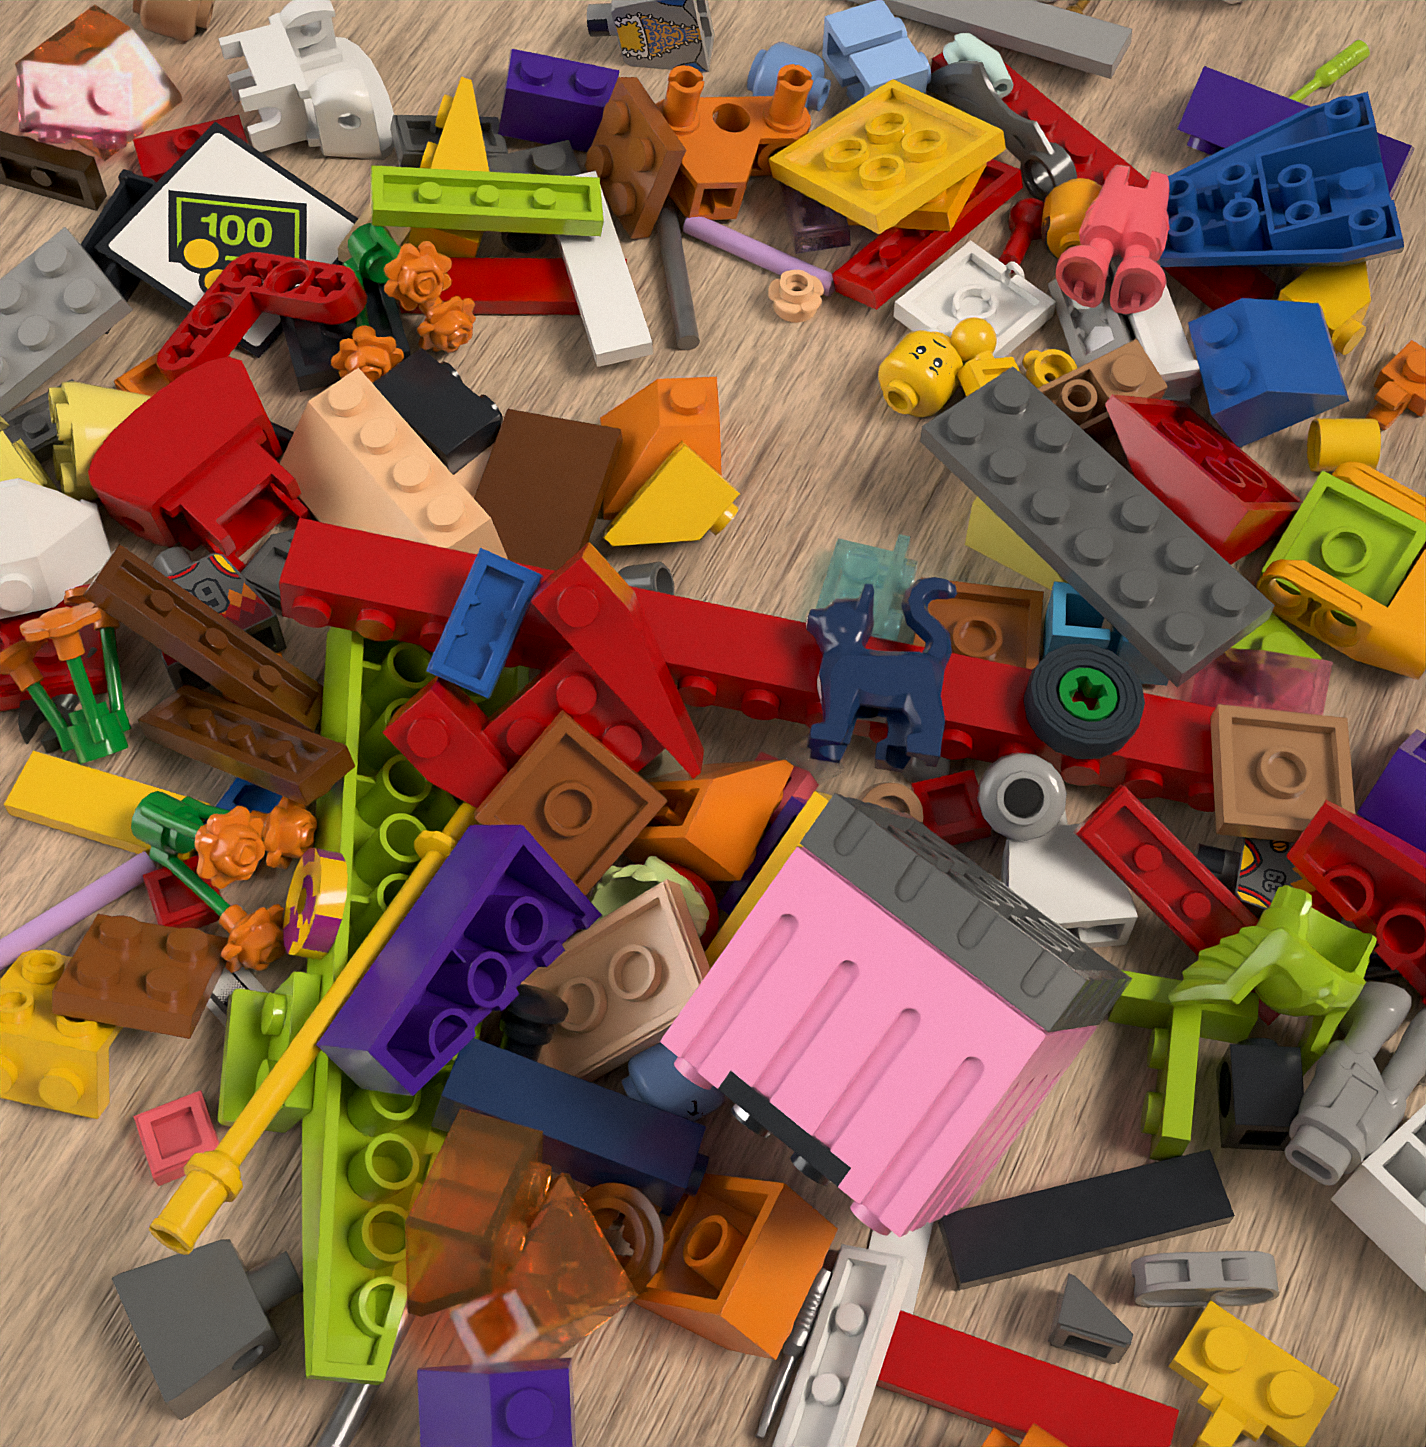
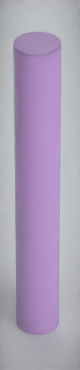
[683,216,835,297]
[0,851,157,971]

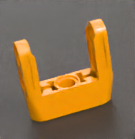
[1256,462,1426,680]

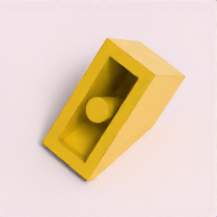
[1278,261,1371,355]
[603,441,740,546]

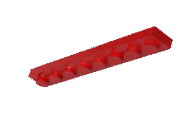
[931,52,1277,311]

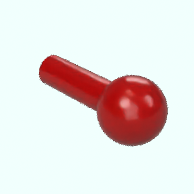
[998,198,1044,274]

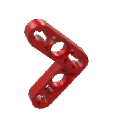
[157,252,367,382]

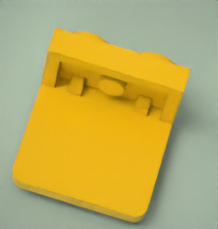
[0,949,123,1119]

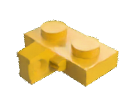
[1168,1300,1339,1447]

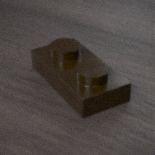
[0,131,107,211]

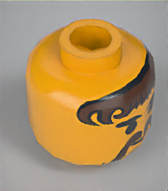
[1041,178,1102,259]

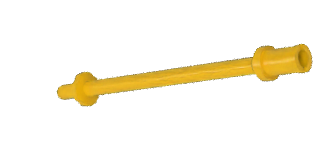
[149,802,480,1255]

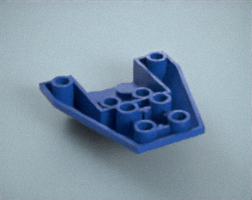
[1159,91,1404,267]

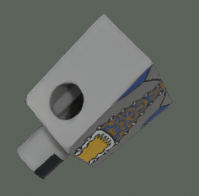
[587,0,715,72]

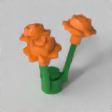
[331,223,476,383]
[131,791,318,973]

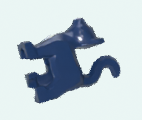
[806,577,957,773]

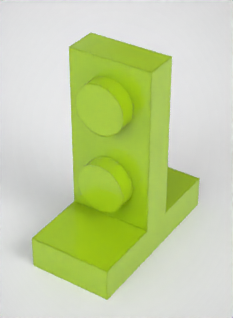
[1108,970,1259,1161]

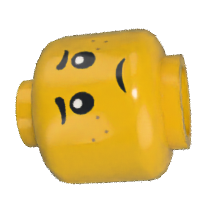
[878,330,963,418]

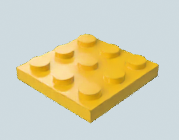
[769,79,1006,234]

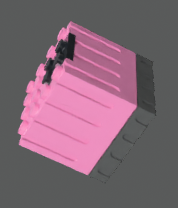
[660,793,1132,1237]

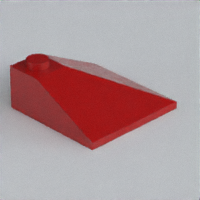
[1105,394,1303,565]

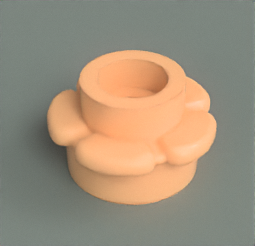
[768,270,824,323]

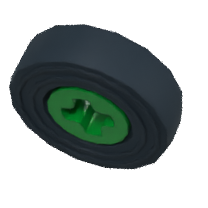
[1024,644,1145,759]

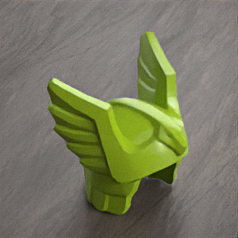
[1168,885,1377,1076]

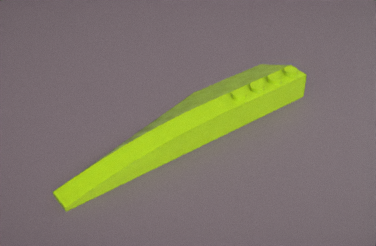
[302,627,529,1385]

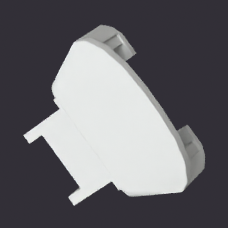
[218,0,394,160]

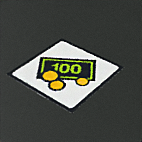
[94,122,359,359]

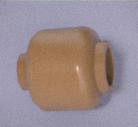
[133,0,215,42]

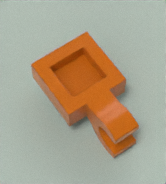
[1366,340,1426,431]

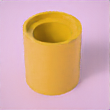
[1307,418,1381,472]

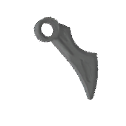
[926,61,1077,203]

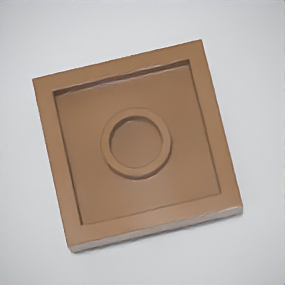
[1210,704,1355,842]

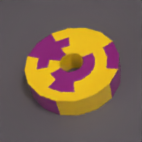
[283,848,348,960]

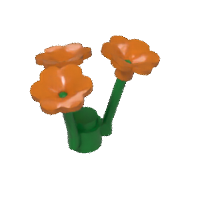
[0,587,132,764]

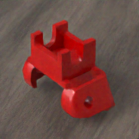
[88,357,312,573]

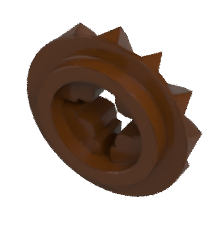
[560,1183,671,1302]

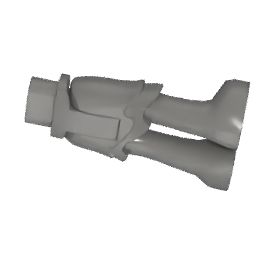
[1285,981,1426,1186]

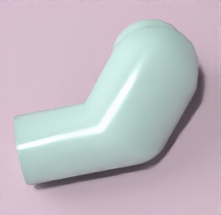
[943,33,1014,98]

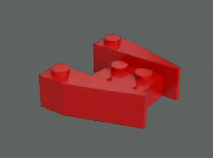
[382,542,705,808]

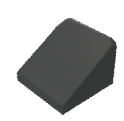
[1048,1273,1133,1364]

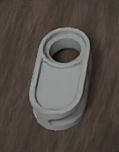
[1131,1251,1279,1307]

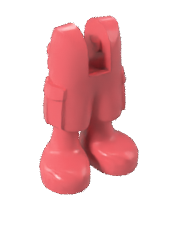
[1056,165,1170,314]

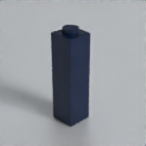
[431,1038,709,1217]

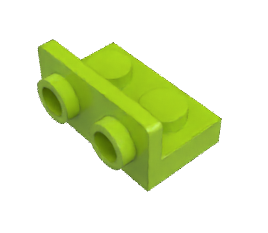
[218,971,321,1133]

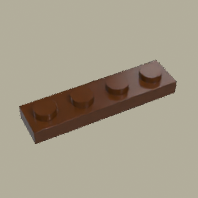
[83,544,324,732]
[137,684,356,806]

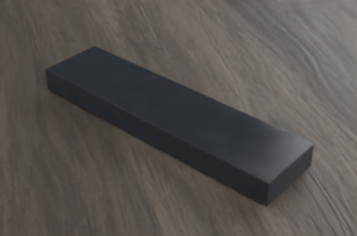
[938,1149,1235,1291]

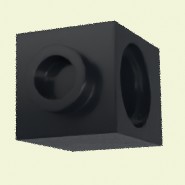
[1216,1038,1304,1151]

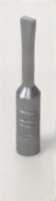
[755,1268,833,1440]

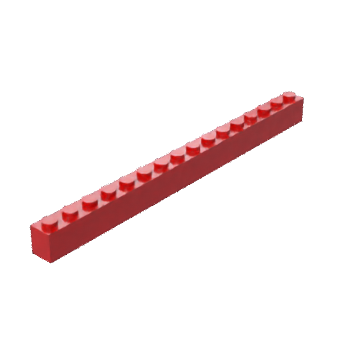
[279,518,1216,812]

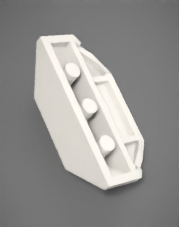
[0,478,112,619]

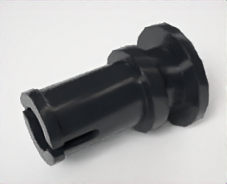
[499,984,569,1062]

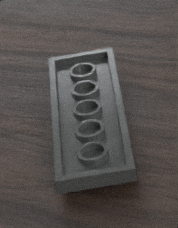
[920,366,1275,688]

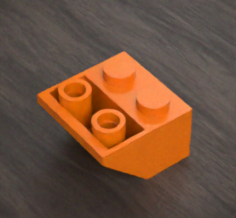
[623,759,794,881]

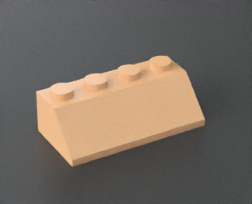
[280,368,508,559]

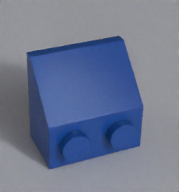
[1188,298,1349,448]

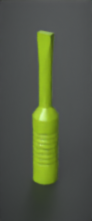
[1289,40,1370,102]

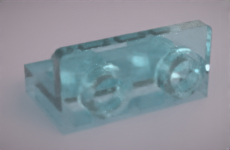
[816,534,918,641]

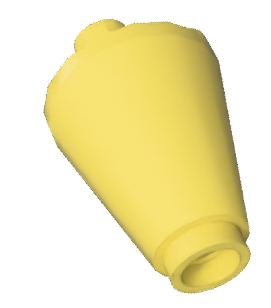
[48,381,152,501]

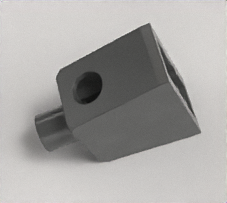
[112,1239,303,1420]

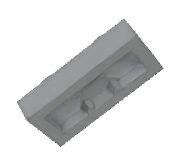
[1047,272,1133,368]

